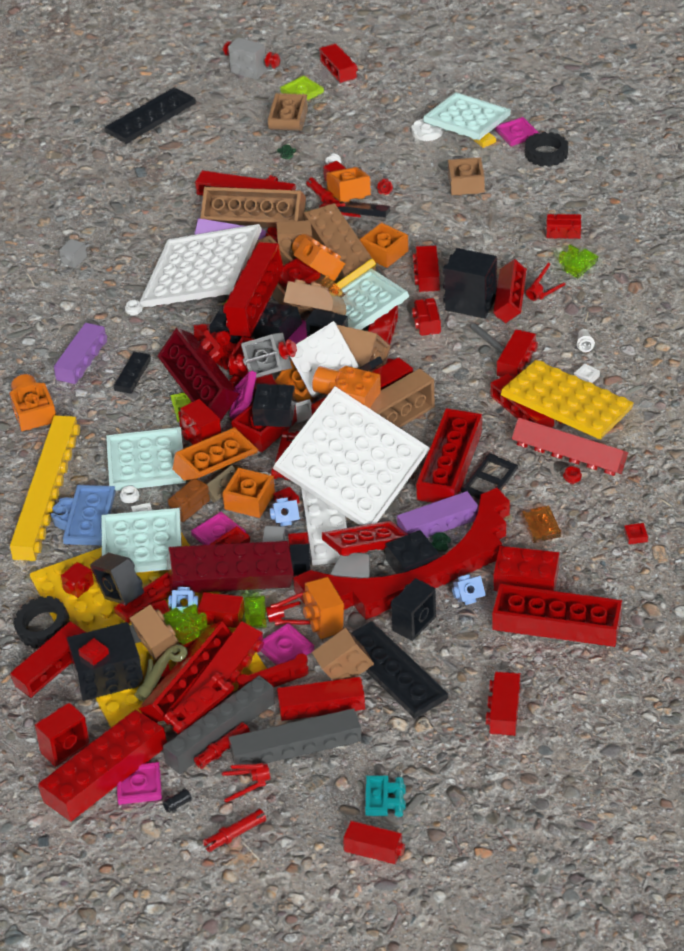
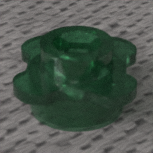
[277,145,296,159]
[431,532,451,551]

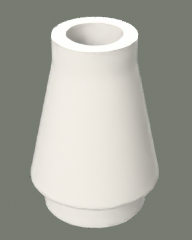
[577,329,595,352]

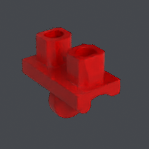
[200,330,231,362]

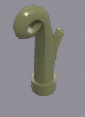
[135,645,187,702]

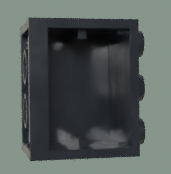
[443,248,497,319]
[67,622,143,701]

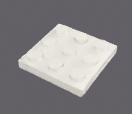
[291,321,360,397]

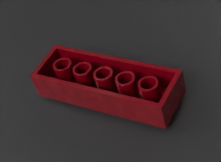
[157,328,239,422]
[167,541,294,594]

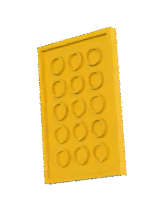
[501,360,634,440]

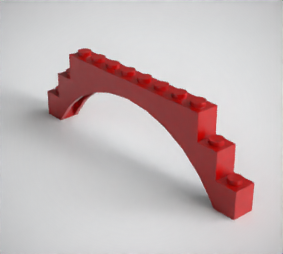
[293,488,510,620]

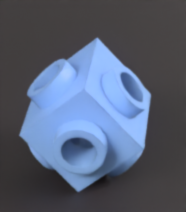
[270,498,300,526]
[452,574,486,605]
[169,587,198,616]

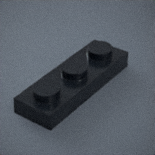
[114,352,151,394]

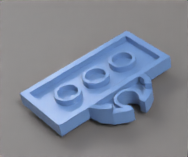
[51,485,116,546]

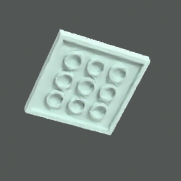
[423,92,511,140]
[334,269,409,330]
[106,427,186,491]
[102,508,182,573]

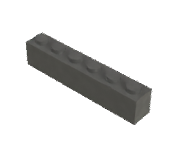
[163,676,275,774]
[229,709,362,770]

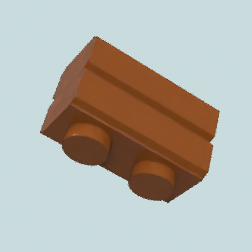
[168,479,210,522]

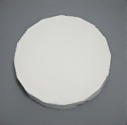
[411,119,443,141]

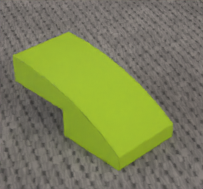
[170,392,192,422]

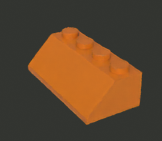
[172,427,258,481]

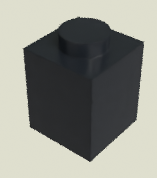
[290,544,311,576]

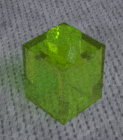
[244,596,267,628]

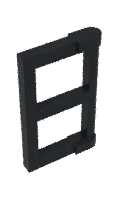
[461,453,518,499]

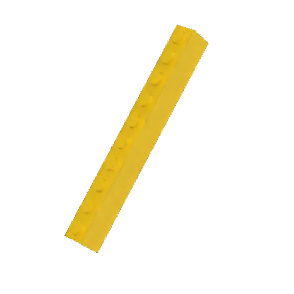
[10,415,80,561]

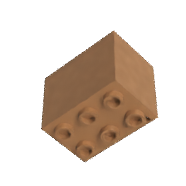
[337,325,391,372]

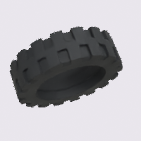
[525,132,568,167]
[14,596,70,648]

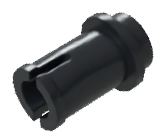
[162,788,192,813]

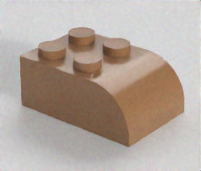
[268,93,308,131]
[283,280,346,316]

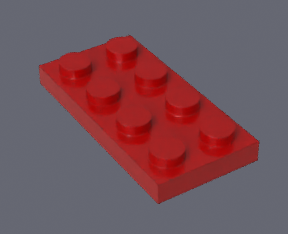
[322,521,408,556]

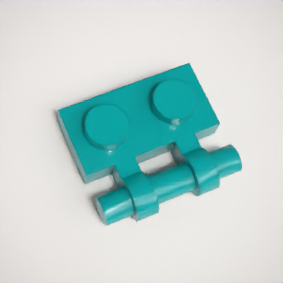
[365,776,406,817]

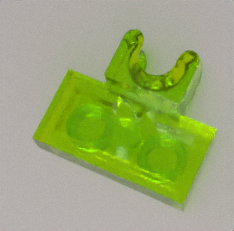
[559,244,599,279]
[163,604,207,645]

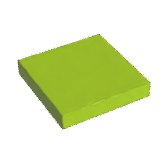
[280,76,324,101]

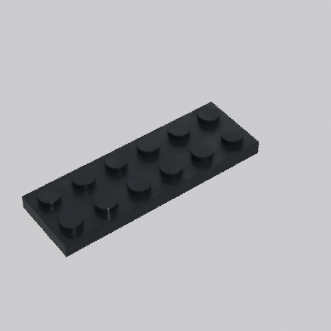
[105,87,196,144]
[351,621,448,719]

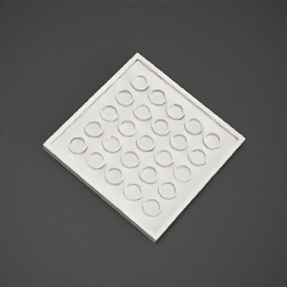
[140,224,262,307]
[273,387,430,526]

